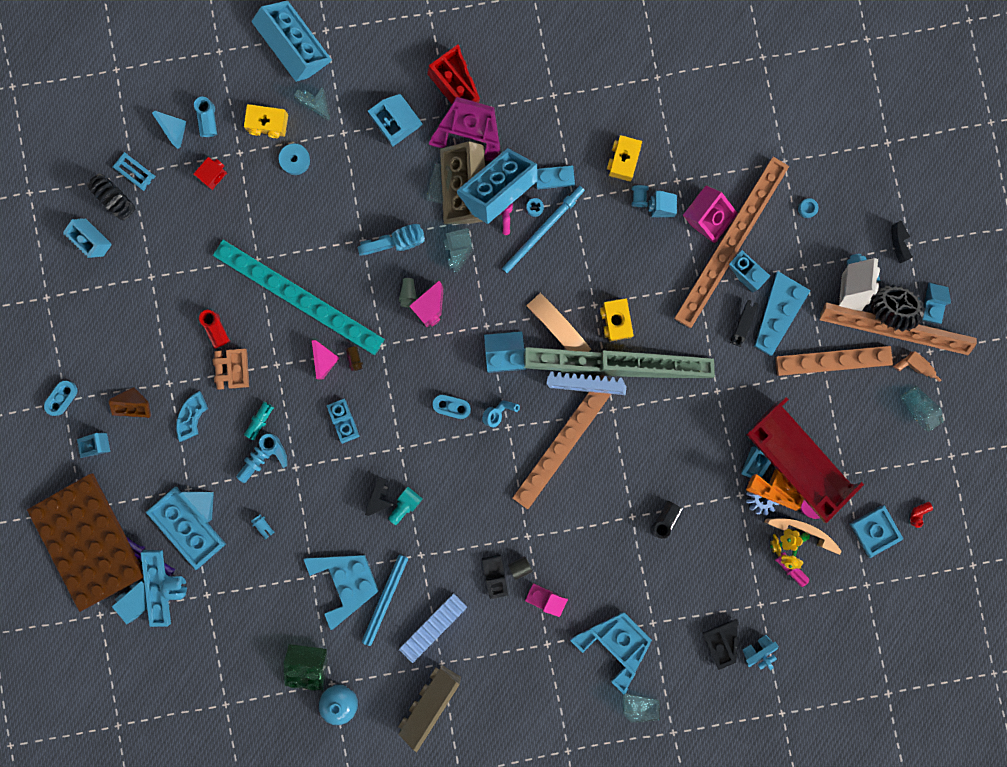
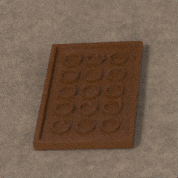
[27,473,144,612]

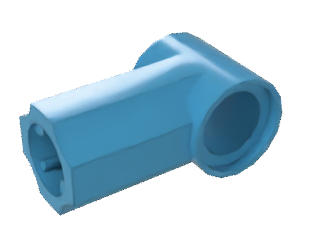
[194,97,217,137]

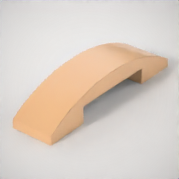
[526,293,591,352]
[764,518,841,555]

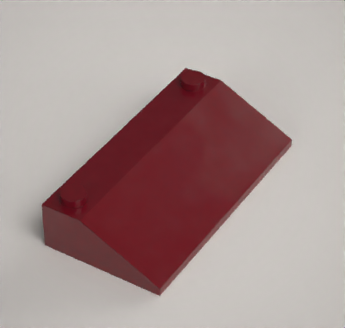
[746,397,864,523]

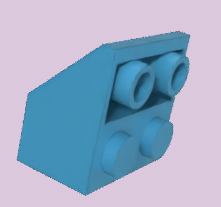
[368,94,423,147]

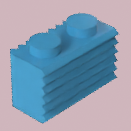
[63,218,112,258]

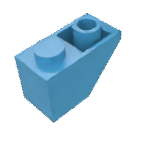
[648,191,677,217]
[728,250,770,293]
[112,580,147,624]

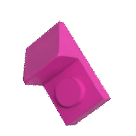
[525,583,568,617]

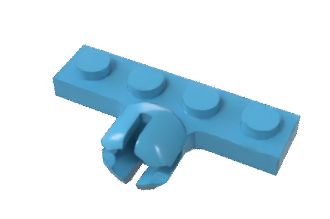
[141,550,187,627]

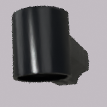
[651,500,682,539]

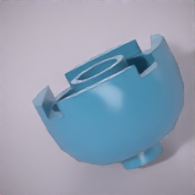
[319,685,358,725]

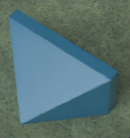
[152,111,186,149]
[179,491,213,523]

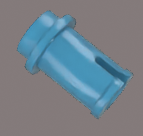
[251,514,274,540]

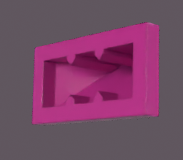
[312,340,339,380]

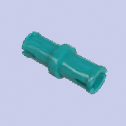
[244,401,274,440]

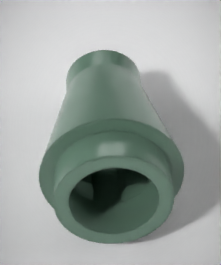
[399,278,417,307]

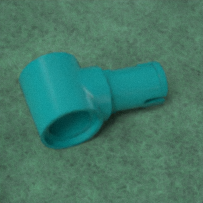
[388,487,423,525]

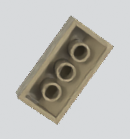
[440,141,485,224]
[398,665,461,752]

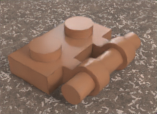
[213,349,249,390]

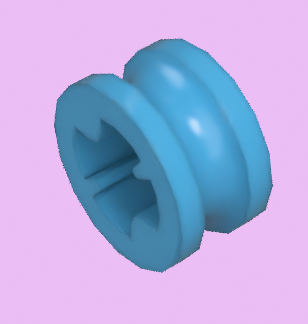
[527,198,544,217]

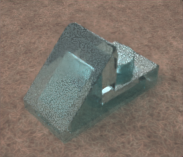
[294,87,330,121]

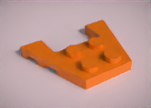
[746,468,804,510]

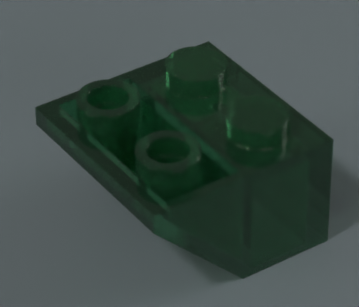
[284,644,327,691]

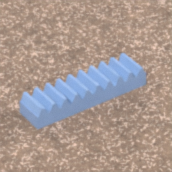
[547,371,626,395]
[399,593,467,663]

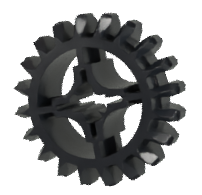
[87,173,136,221]
[871,284,925,332]

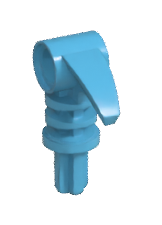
[237,434,287,483]

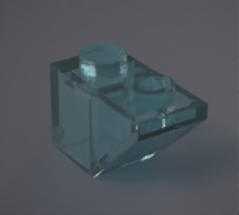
[443,228,473,273]
[900,386,944,432]

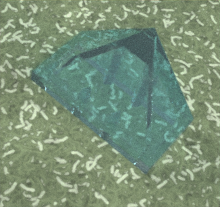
[623,694,660,723]

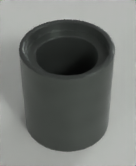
[508,556,533,580]

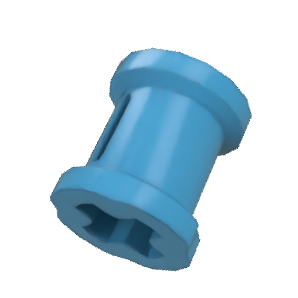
[631,185,649,207]

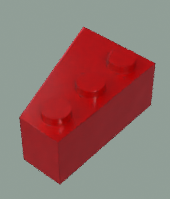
[427,44,480,104]

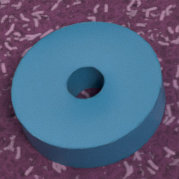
[279,144,310,175]

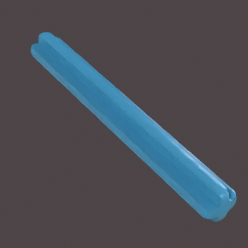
[362,555,408,646]

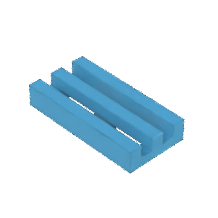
[113,152,156,191]

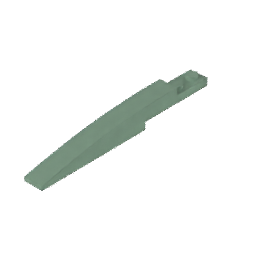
[524,347,715,378]

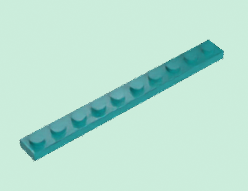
[213,240,385,355]

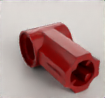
[199,310,230,348]

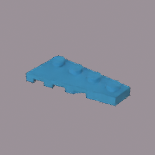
[754,271,811,356]

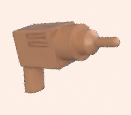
[893,351,941,382]

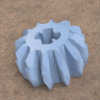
[746,483,779,515]

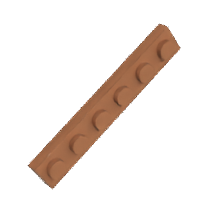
[775,346,893,376]

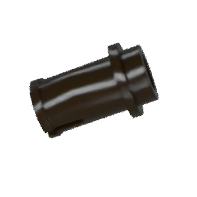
[345,346,363,371]

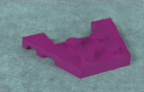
[429,97,501,162]

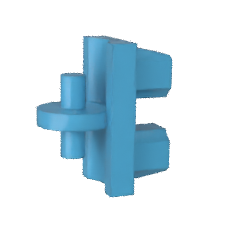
[743,635,779,671]

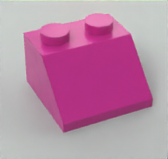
[683,186,738,243]
[410,281,443,327]

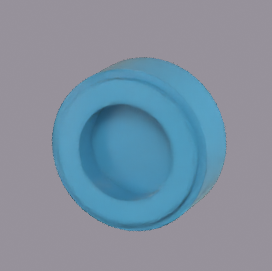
[798,198,819,218]

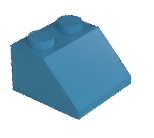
[484,332,526,373]

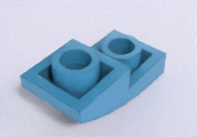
[327,399,360,443]

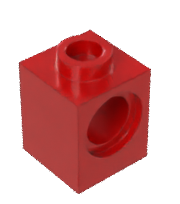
[194,157,227,190]

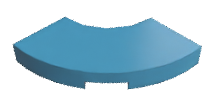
[176,391,208,442]

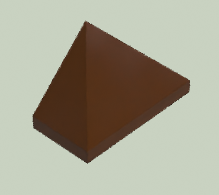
[109,387,151,418]

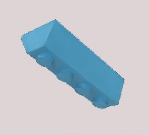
[251,1,332,82]
[457,148,538,224]

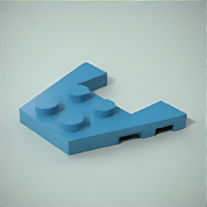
[304,555,379,630]
[570,611,652,694]

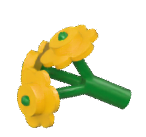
[770,529,810,569]

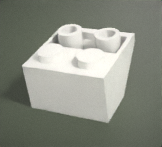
[839,258,880,311]

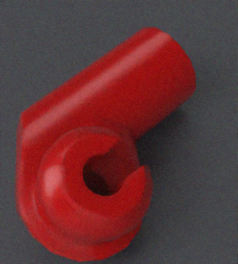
[910,502,933,528]

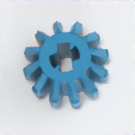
[392,224,425,251]

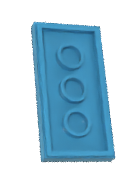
[146,487,226,570]

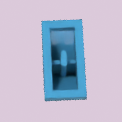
[77,433,110,458]
[741,447,771,478]

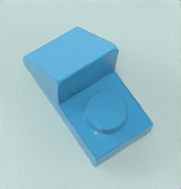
[922,283,951,324]

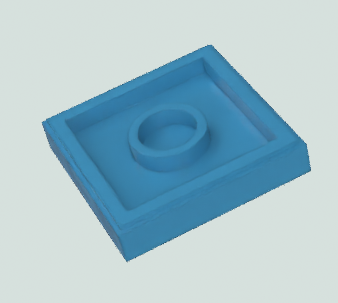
[850,505,903,558]

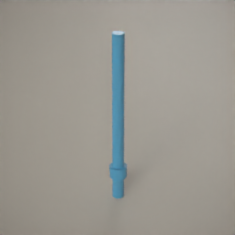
[502,186,585,273]

